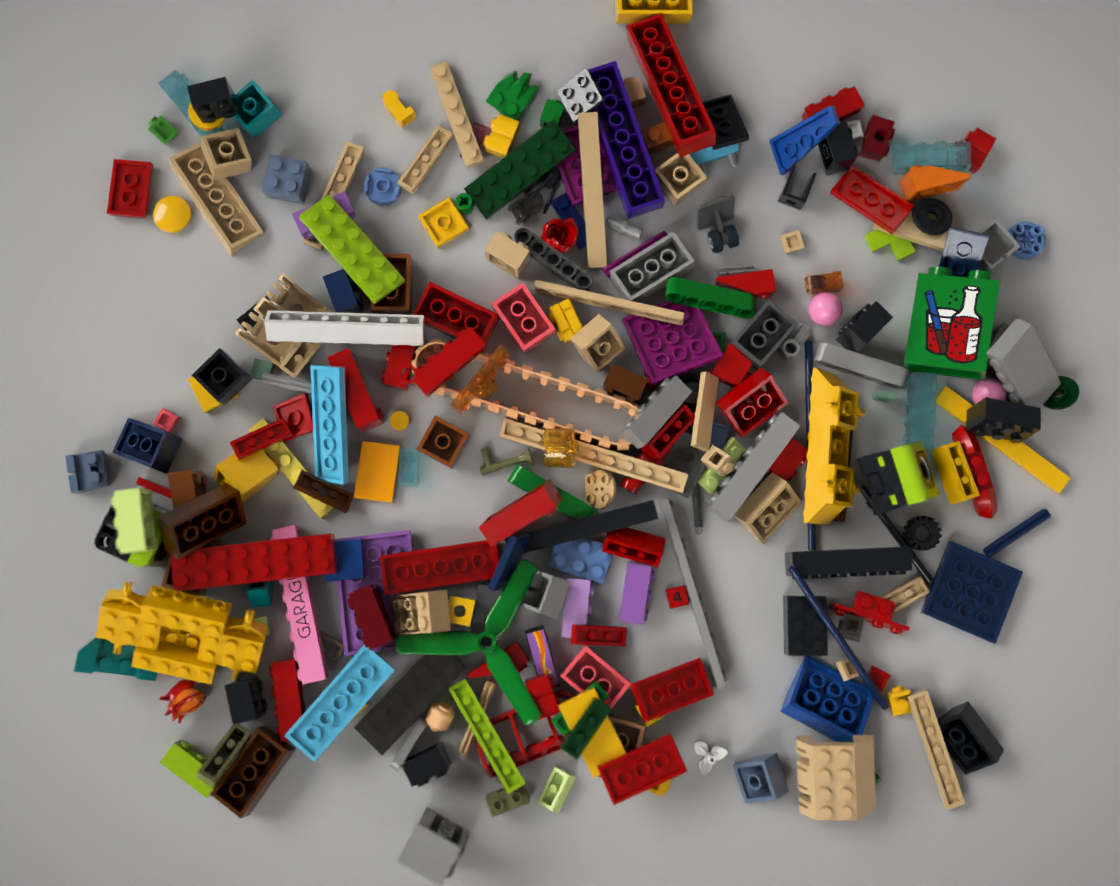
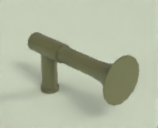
[480,446,534,475]

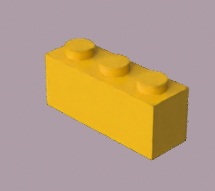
[930,441,980,505]

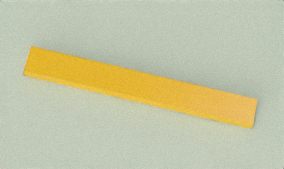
[933,386,1070,494]

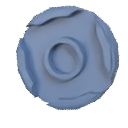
[364,167,402,206]

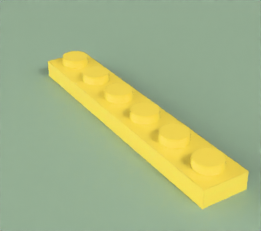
[248,418,334,518]

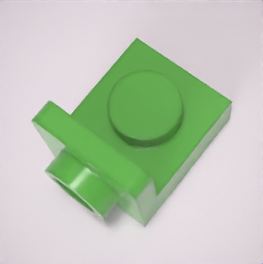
[147,116,178,146]

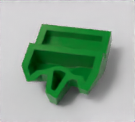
[486,71,539,121]

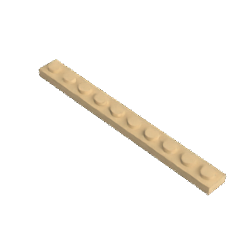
[499,418,689,493]

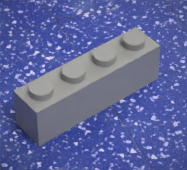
[621,376,692,449]

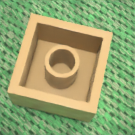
[201,128,252,180]
[655,153,707,206]
[485,231,530,279]
[570,314,626,373]

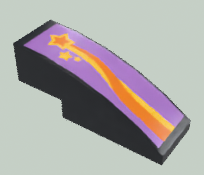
[525,625,560,688]

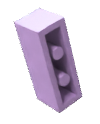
[561,578,594,638]

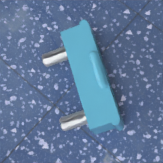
[689,144,739,176]

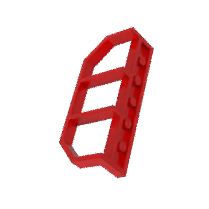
[476,689,577,778]

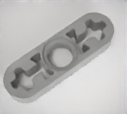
[390,717,427,771]

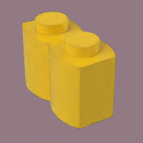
[483,114,520,158]

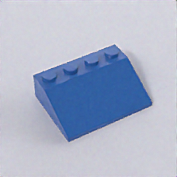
[780,656,874,742]

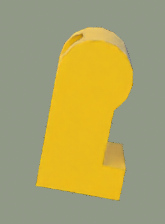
[382,90,416,128]

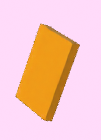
[354,441,401,503]

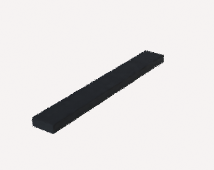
[505,500,659,553]

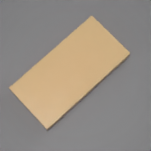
[873,205,955,252]

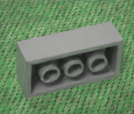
[610,231,695,303]

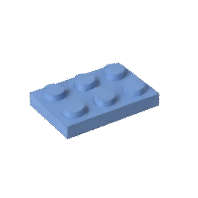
[548,538,612,584]

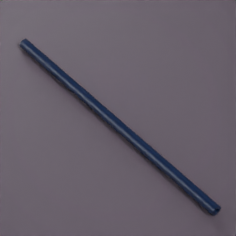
[805,341,816,550]

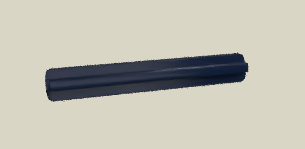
[983,509,1051,557]

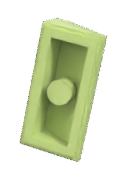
[538,766,576,812]

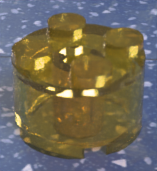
[542,428,578,468]

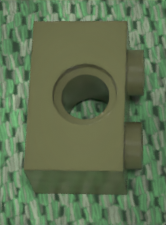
[485,784,530,817]

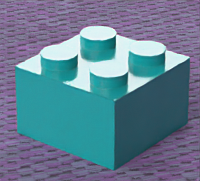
[235,79,283,138]

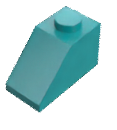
[246,581,274,607]

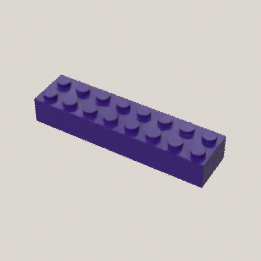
[588,61,665,219]

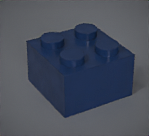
[322,269,364,313]

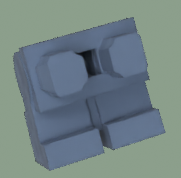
[65,450,110,494]

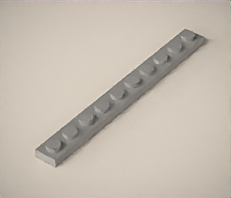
[659,498,728,689]

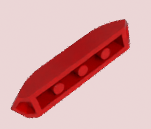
[952,425,997,519]

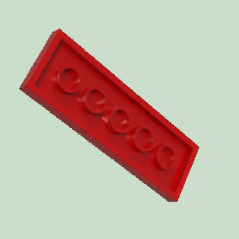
[379,540,499,595]

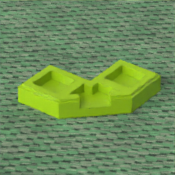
[864,230,916,261]

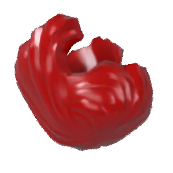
[541,217,578,253]

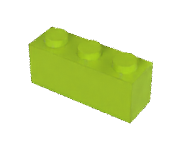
[160,740,223,798]

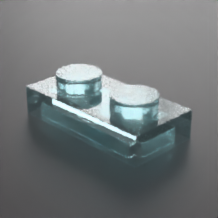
[398,448,419,487]

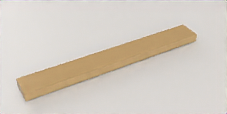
[578,112,607,268]
[534,280,685,326]

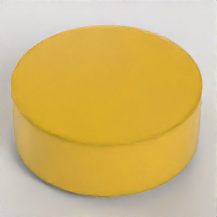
[390,411,410,431]

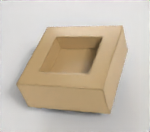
[780,230,805,255]
[836,659,860,682]

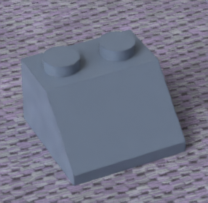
[733,753,789,803]

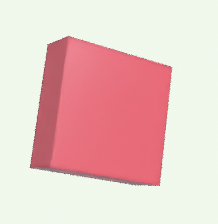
[153,408,181,434]

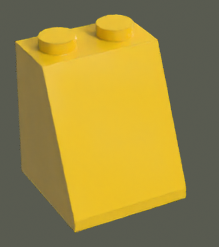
[214,449,279,504]

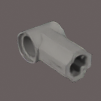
[779,322,812,360]

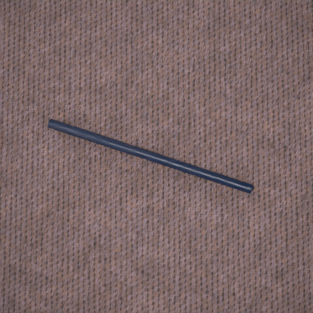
[788,565,889,710]

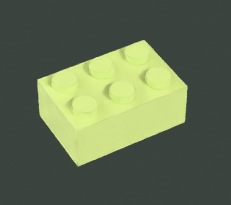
[112,488,157,553]

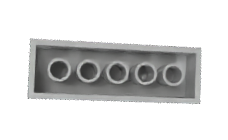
[707,412,801,521]

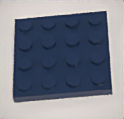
[920,541,1023,644]

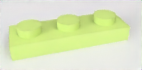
[697,437,746,495]

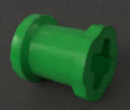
[455,193,473,215]

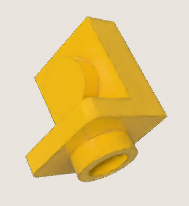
[886,686,912,716]

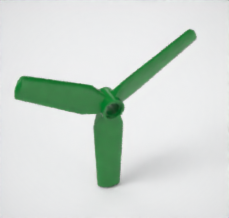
[396,559,541,725]

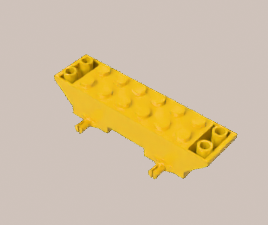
[803,368,865,526]

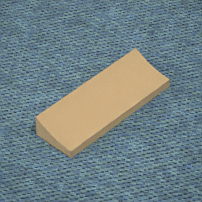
[169,143,264,256]

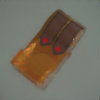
[804,271,843,294]

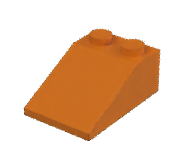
[899,165,972,202]

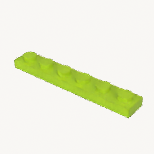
[448,679,526,794]

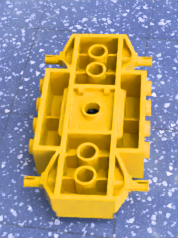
[96,581,269,685]

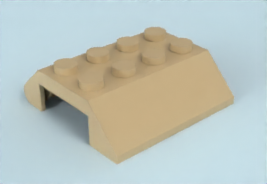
[234,273,333,379]
[796,735,876,821]

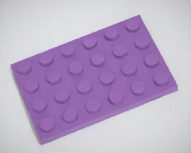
[335,530,418,656]

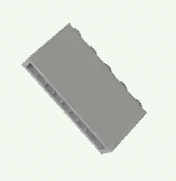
[986,318,1061,408]

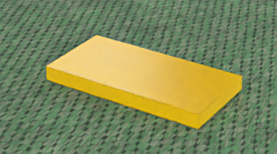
[558,687,626,779]

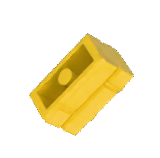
[547,298,583,345]

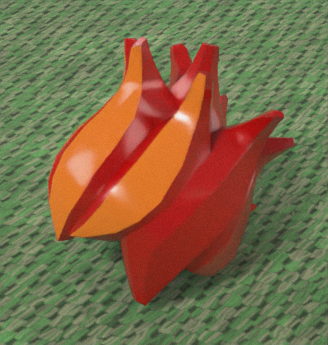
[159,679,206,723]

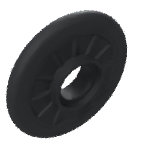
[912,198,953,235]

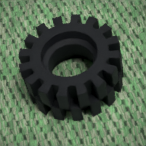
[903,516,942,551]

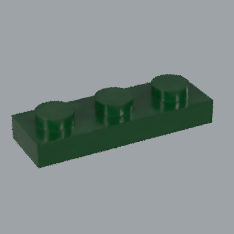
[560,696,612,760]

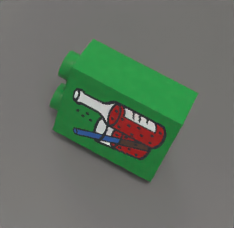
[904,267,1000,381]

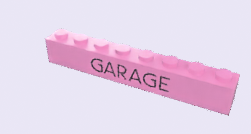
[270,525,330,685]

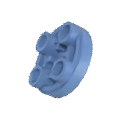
[1008,221,1045,260]

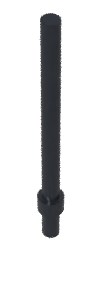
[859,485,934,583]

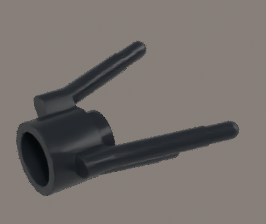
[524,170,561,214]

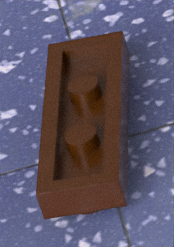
[293,470,354,513]

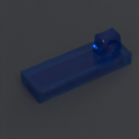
[550,193,586,250]

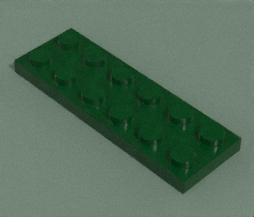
[464,120,576,220]

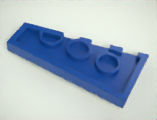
[769,105,840,175]

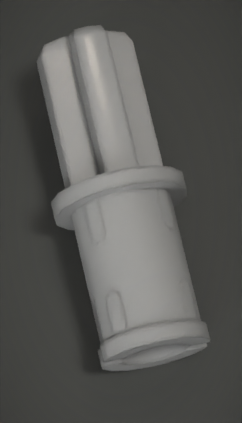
[605,215,643,240]

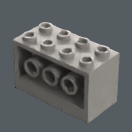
[397,807,469,886]

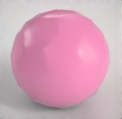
[808,292,843,326]
[972,377,1008,404]

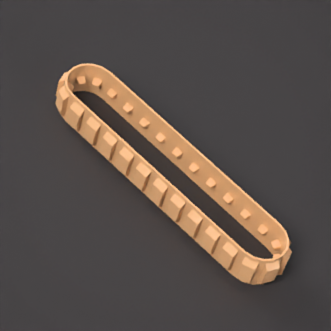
[411,339,640,452]

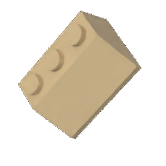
[734,472,802,544]

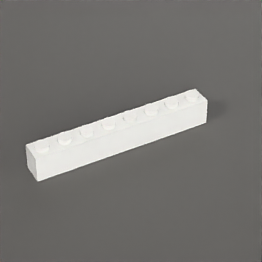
[264,310,425,346]

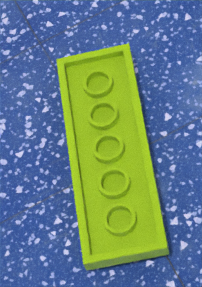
[299,194,405,304]

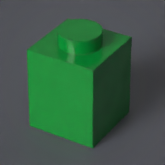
[540,99,565,127]

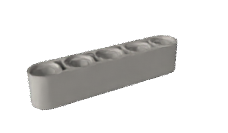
[814,343,909,389]

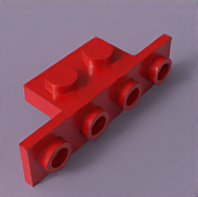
[829,590,910,635]

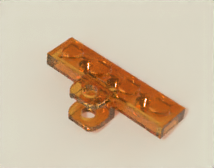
[450,345,510,415]

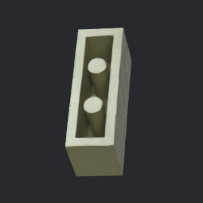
[197,724,252,789]

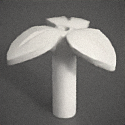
[694,741,728,776]

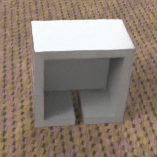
[977,217,1021,272]
[520,570,570,619]

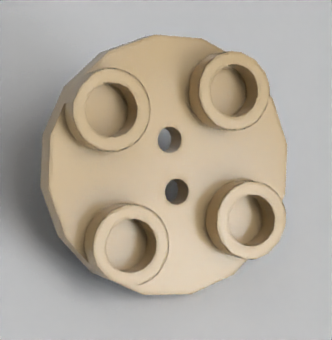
[585,470,617,509]

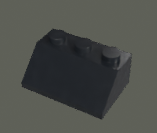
[937,701,1004,775]

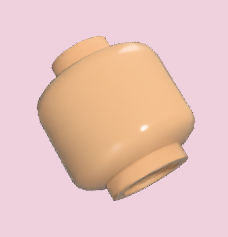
[426,701,455,732]

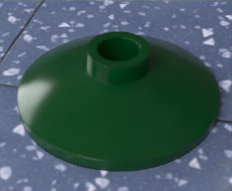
[1043,376,1079,410]

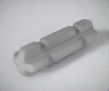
[717,264,755,277]

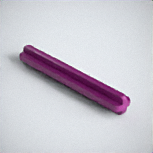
[603,231,668,278]

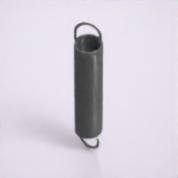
[692,485,703,534]

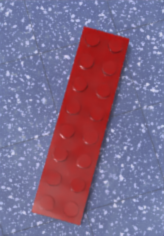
[627,13,716,158]
[170,533,338,591]

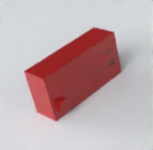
[412,281,500,345]
[327,348,385,432]
[478,479,563,547]

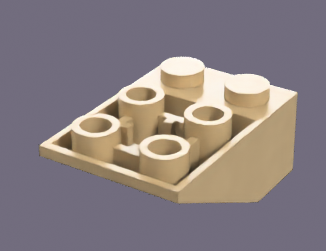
[393,590,451,635]

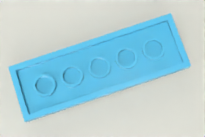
[310,365,349,484]
[284,645,395,762]

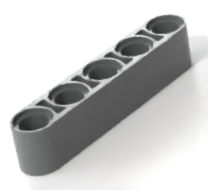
[514,228,592,291]

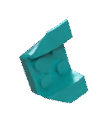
[73,637,157,681]

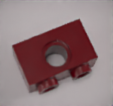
[858,115,895,162]

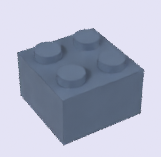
[262,155,311,205]

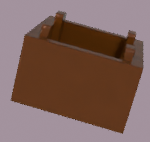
[603,363,648,404]

